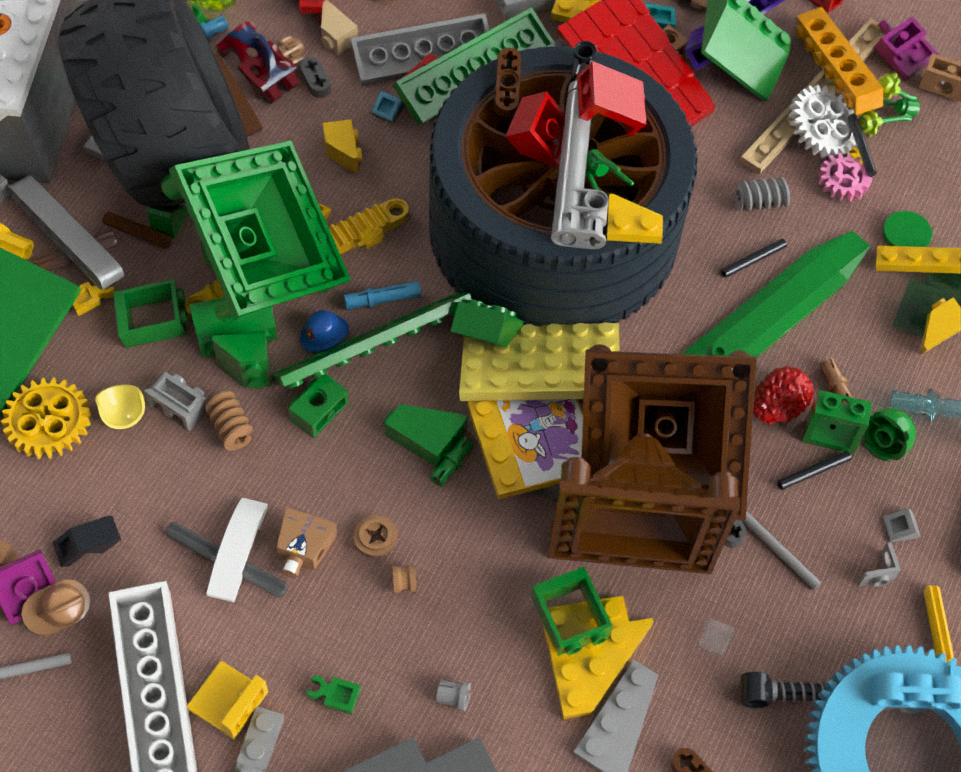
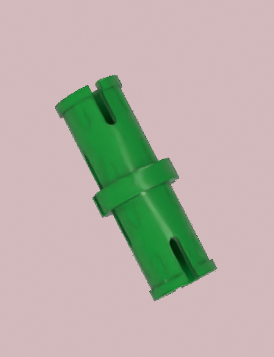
[429,436,474,487]

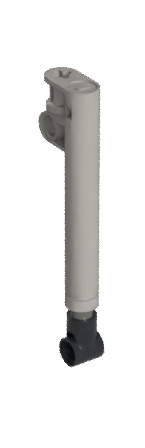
[551,41,609,249]

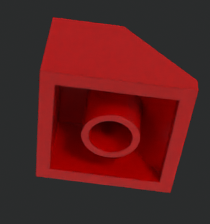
[505,91,565,167]

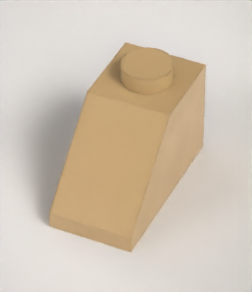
[321,0,358,56]

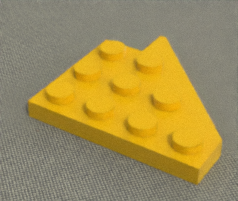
[542,596,653,720]

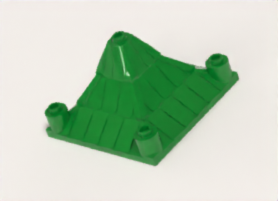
[161,141,351,323]

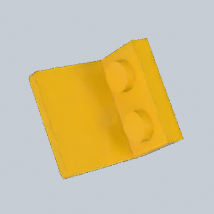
[187,661,268,739]

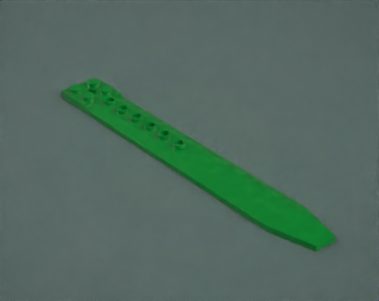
[682,230,871,358]

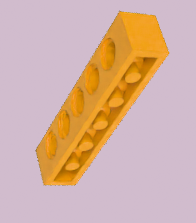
[794,7,883,115]

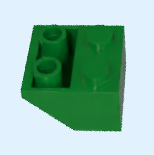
[451,299,524,347]

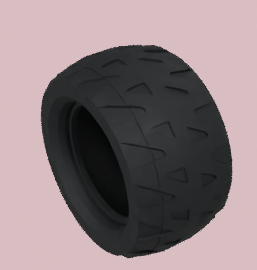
[58,0,250,208]

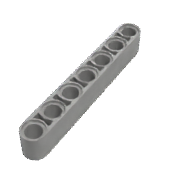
[7,175,124,290]

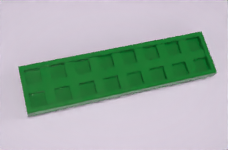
[271,293,471,389]

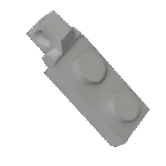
[236,706,284,772]

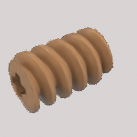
[204,391,253,451]

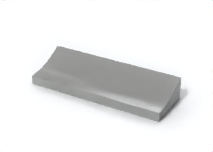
[350,13,490,84]

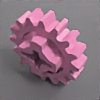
[818,153,872,202]

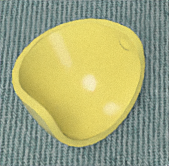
[95,384,145,429]

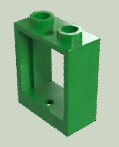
[113,279,189,348]
[802,390,872,454]
[531,567,613,656]

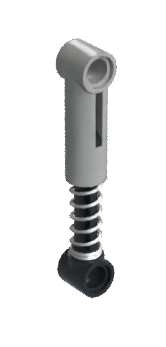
[740,672,928,714]

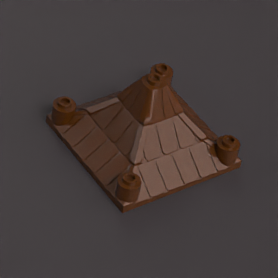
[581,344,757,520]
[548,433,740,574]

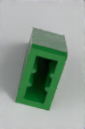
[384,404,468,468]

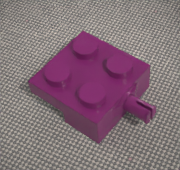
[874,17,939,81]

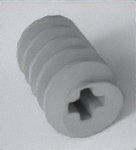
[735,177,790,212]

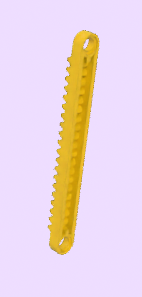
[185,198,409,320]

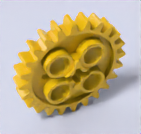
[1,377,91,459]

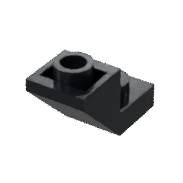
[52,515,121,567]

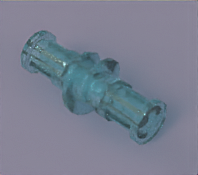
[890,388,961,423]

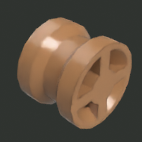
[392,564,416,594]

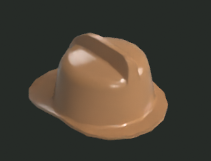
[22,579,90,635]

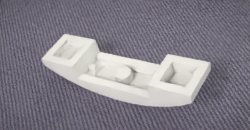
[207,498,268,603]

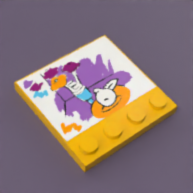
[467,399,583,500]

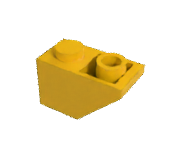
[323,119,363,173]

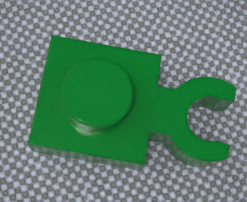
[306,676,361,715]

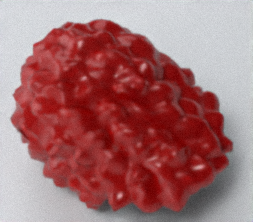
[753,366,814,425]

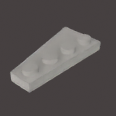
[573,660,658,772]

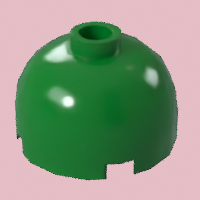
[864,407,916,461]

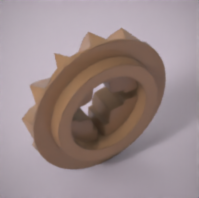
[354,515,398,558]

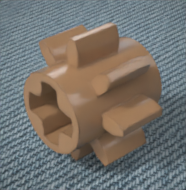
[277,35,305,64]

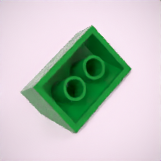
[189,298,278,357]

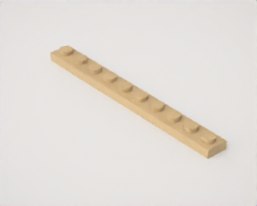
[740,18,886,175]

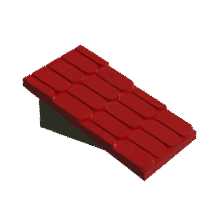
[557,0,715,127]

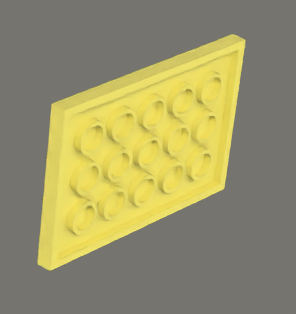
[459,322,620,401]

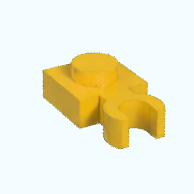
[72,281,115,316]

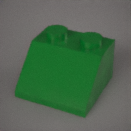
[212,333,270,389]

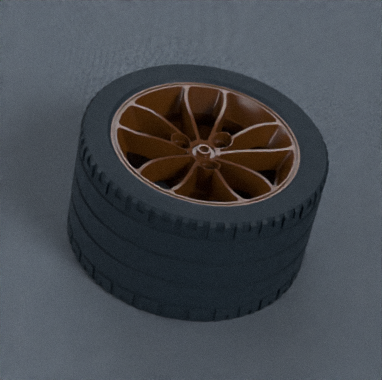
[429,46,698,326]

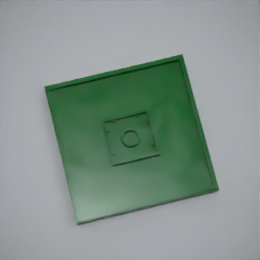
[0,248,82,418]

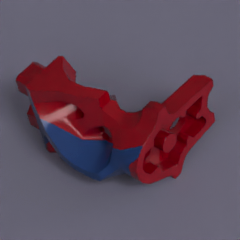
[216,21,300,104]

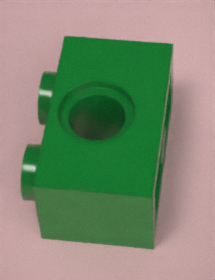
[288,374,349,438]

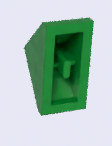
[147,204,188,238]

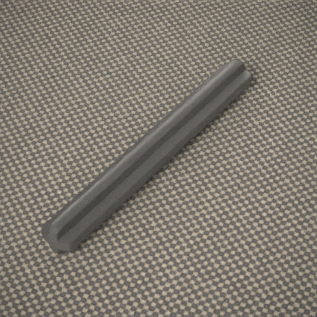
[166,522,288,597]

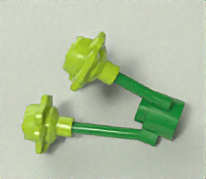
[858,73,920,138]

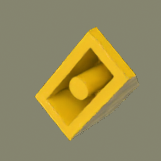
[920,297,961,354]

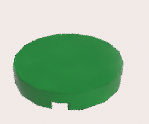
[882,211,933,247]

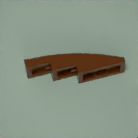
[214,53,263,137]

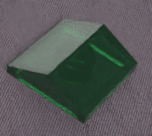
[892,279,959,337]

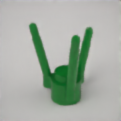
[585,149,634,190]

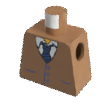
[277,507,337,578]

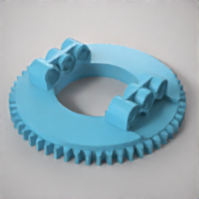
[804,645,961,772]

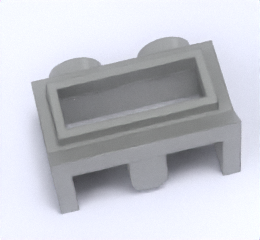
[144,372,207,431]

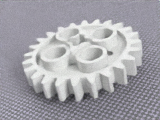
[788,85,856,158]

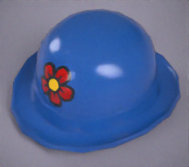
[300,310,349,352]

